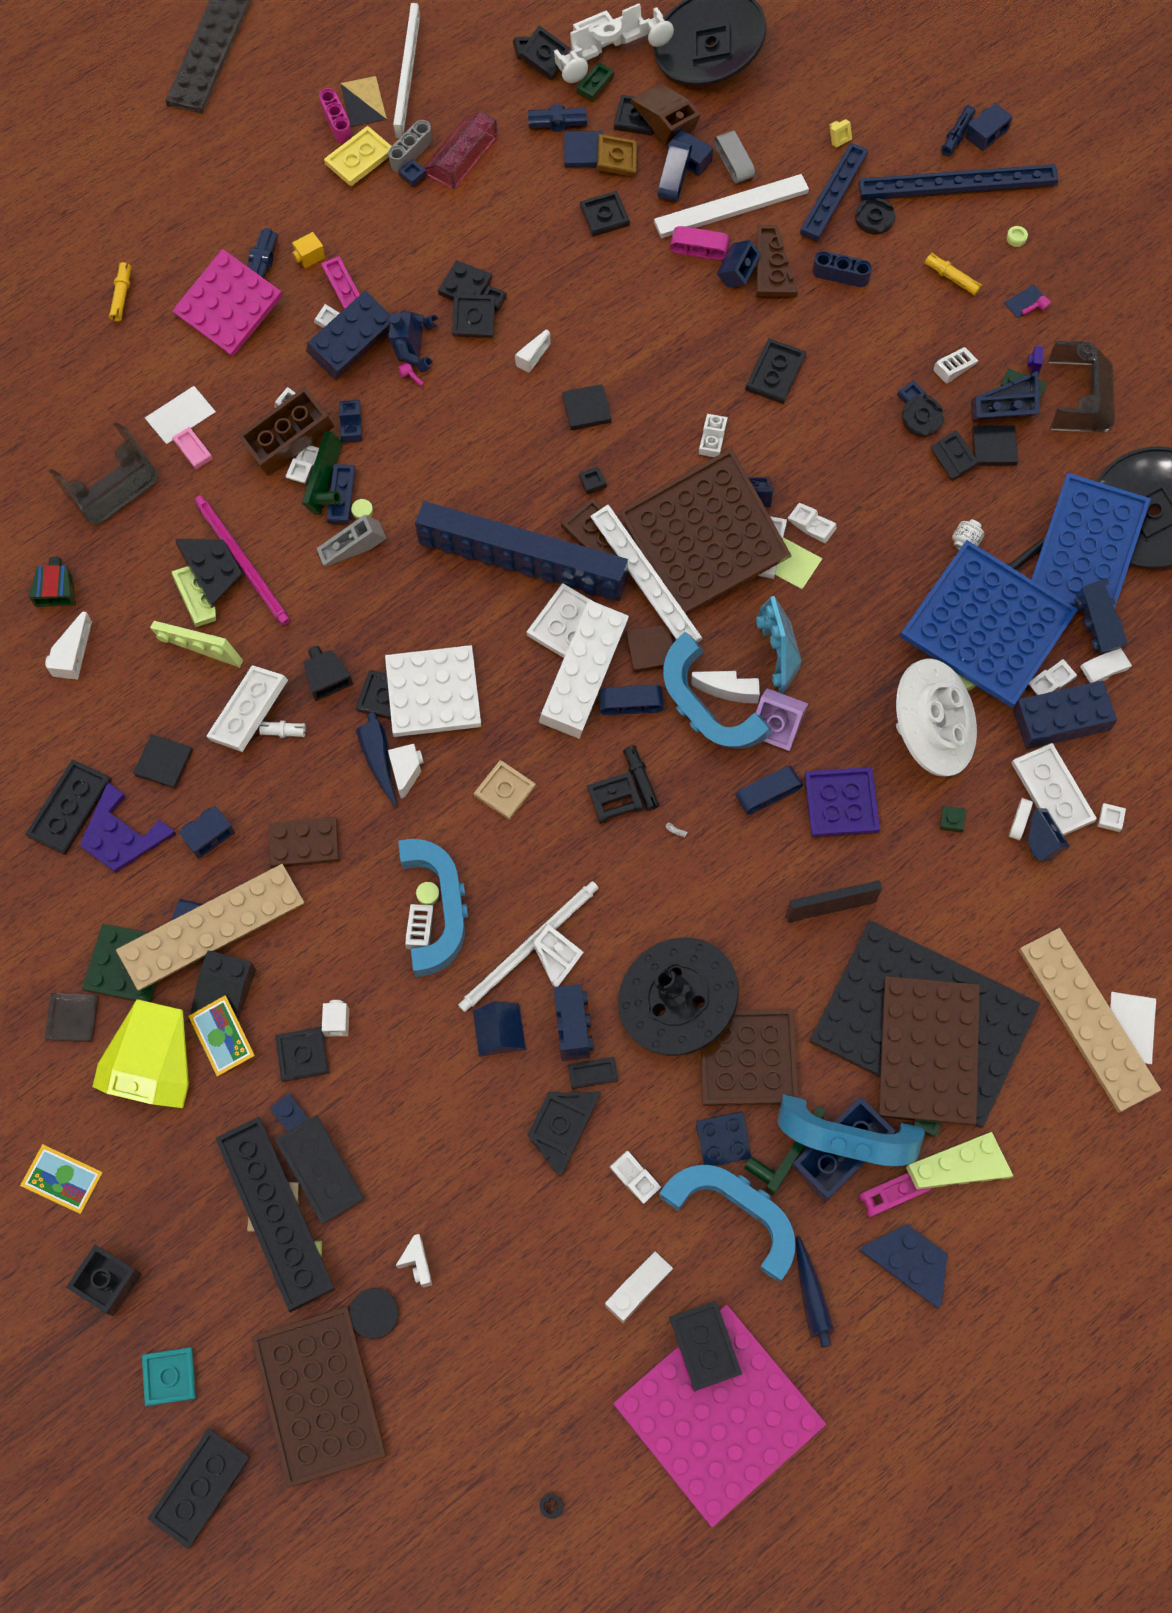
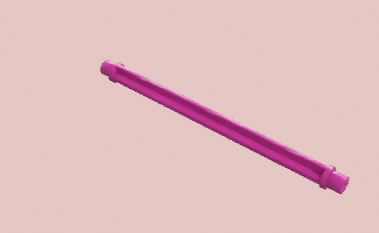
[194,496,290,626]

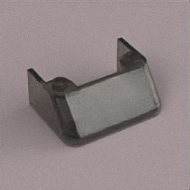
[1048,341,1115,432]
[48,423,158,524]

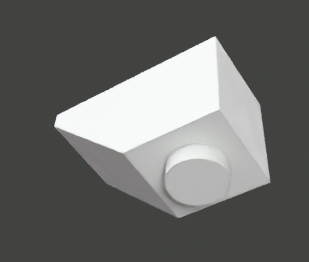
[388,744,424,798]

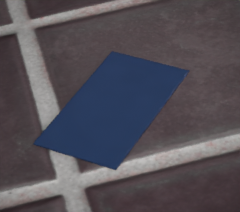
[1004,284,1044,318]

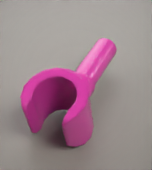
[1021,296,1051,315]
[398,363,424,387]

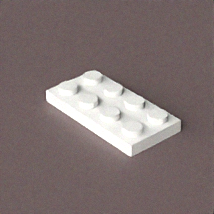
[206,665,288,752]
[1011,743,1097,835]

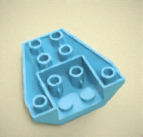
[756,596,802,694]

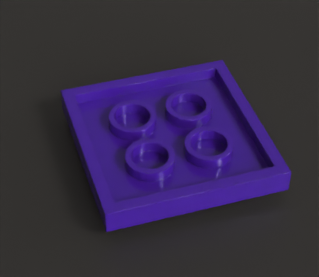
[804,767,880,837]

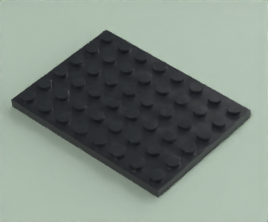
[809,920,1040,1129]

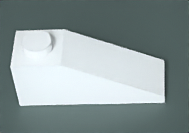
[45,611,92,680]
[605,1252,673,1324]

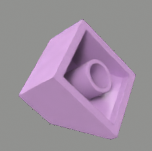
[756,688,808,751]

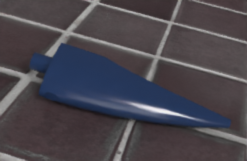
[356,712,398,806]
[796,1236,835,1348]

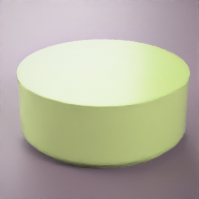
[1007,226,1028,247]
[351,499,373,520]
[416,882,440,905]

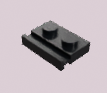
[930,430,979,481]

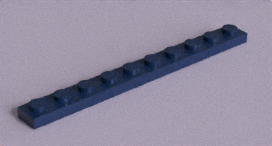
[858,164,1058,200]

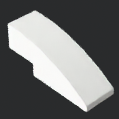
[691,671,760,703]

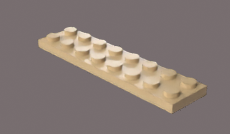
[116,864,304,992]
[1018,928,1161,1113]

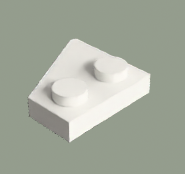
[532,924,583,987]

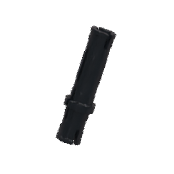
[623,745,660,811]

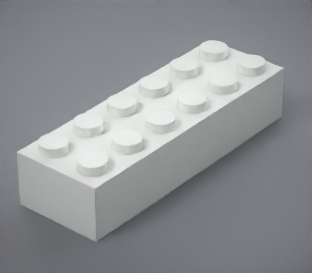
[539,600,629,739]

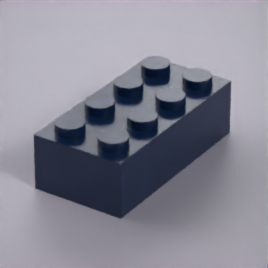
[306,290,391,380]
[1013,680,1117,750]

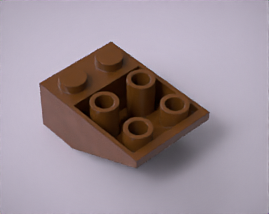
[630,84,701,145]

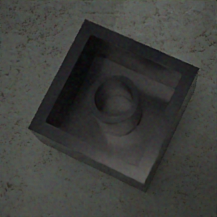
[66,1244,142,1316]

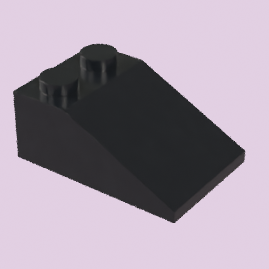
[189,950,256,1023]

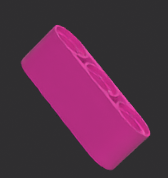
[319,88,352,144]
[670,226,730,260]

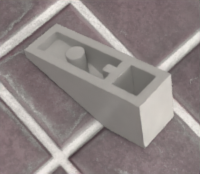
[317,514,387,567]

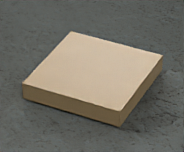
[474,760,536,820]

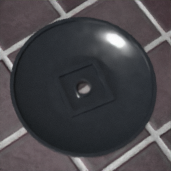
[654,0,767,86]
[1096,446,1172,569]

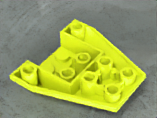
[92,999,189,1108]

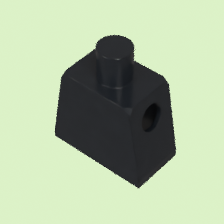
[304,646,353,702]

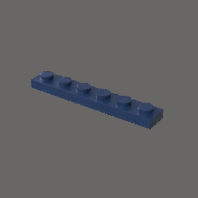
[800,143,868,241]

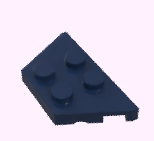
[859,1224,947,1309]

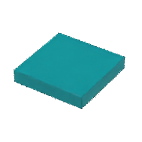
[142,1347,197,1407]

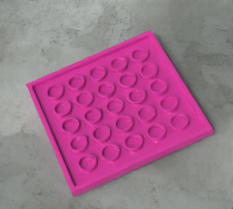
[613,1305,826,1528]

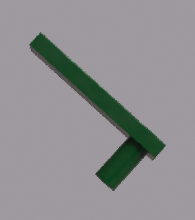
[302,431,343,514]
[744,1106,826,1196]

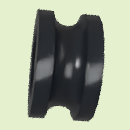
[540,1494,563,1519]

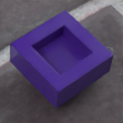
[1027,346,1043,375]

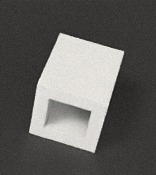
[322,1000,349,1037]

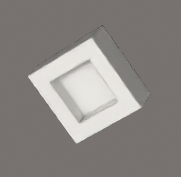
[1097,803,1126,832]

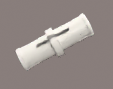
[259,720,306,738]

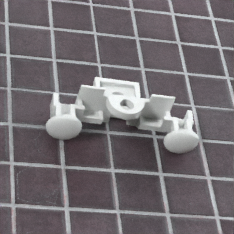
[554,3,674,83]

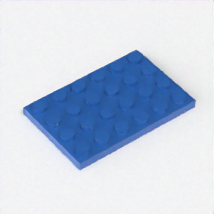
[1031,473,1151,609]

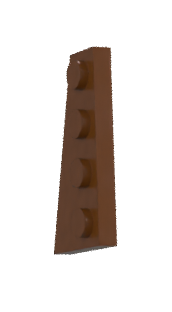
[757,225,798,297]

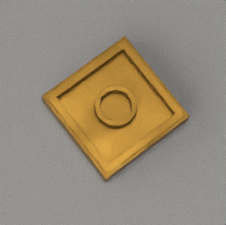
[597,134,637,177]

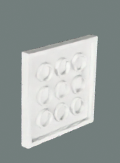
[385,645,481,737]

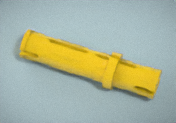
[925,252,982,296]
[109,262,132,321]

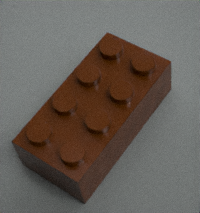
[237,387,334,476]

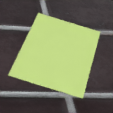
[775,537,823,589]

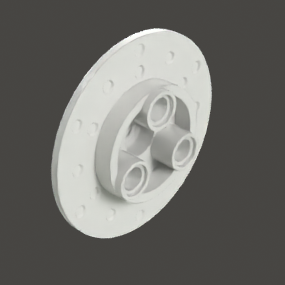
[896,659,977,777]

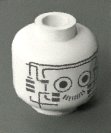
[952,519,984,550]

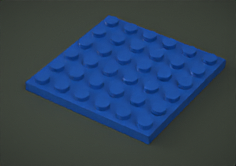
[899,540,1078,708]

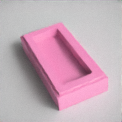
[172,427,213,470]

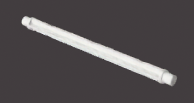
[458,881,599,1012]

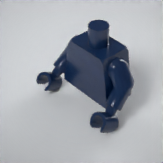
[388,311,438,372]

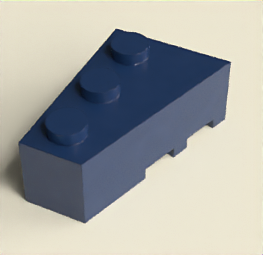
[971,371,1040,421]
[1075,578,1128,656]
[553,984,594,1061]

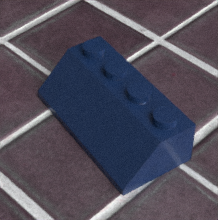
[793,1097,895,1203]

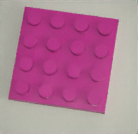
[172,249,284,357]

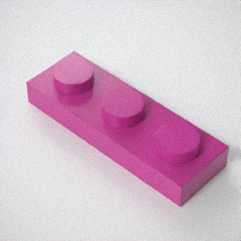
[321,256,360,309]

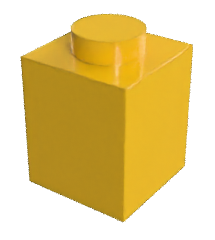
[292,232,326,269]

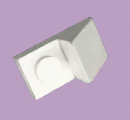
[396,1234,432,1288]

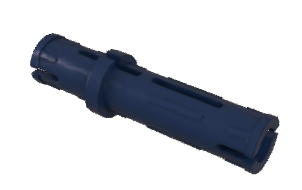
[941,105,976,156]

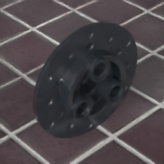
[618,938,739,1056]

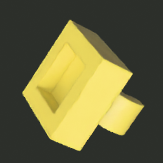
[829,119,852,148]

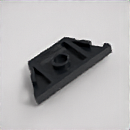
[176,539,242,608]
[528,1091,601,1177]

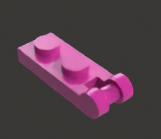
[858,1173,931,1218]

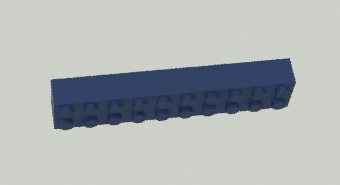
[415,501,628,601]

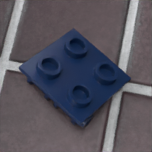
[696,1111,751,1166]

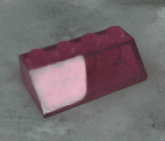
[423,111,498,189]

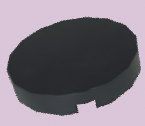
[855,198,896,235]
[902,395,944,437]
[349,1288,399,1340]

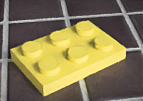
[324,126,392,186]

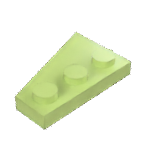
[172,566,216,627]

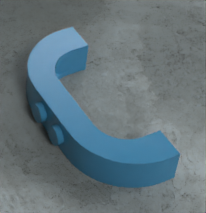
[663,632,774,749]
[398,839,468,977]
[777,1095,925,1166]
[659,1165,795,1284]

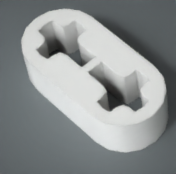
[1009,798,1033,840]

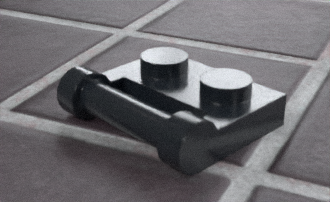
[587,772,643,824]

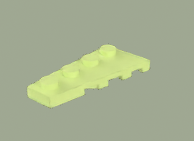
[150,621,243,668]
[906,1132,1013,1190]

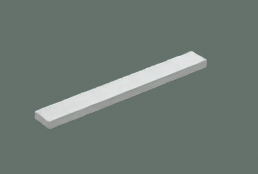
[393,3,420,138]
[654,174,809,238]
[591,505,703,643]

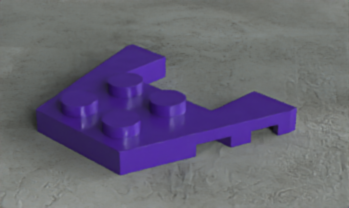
[80,783,176,873]

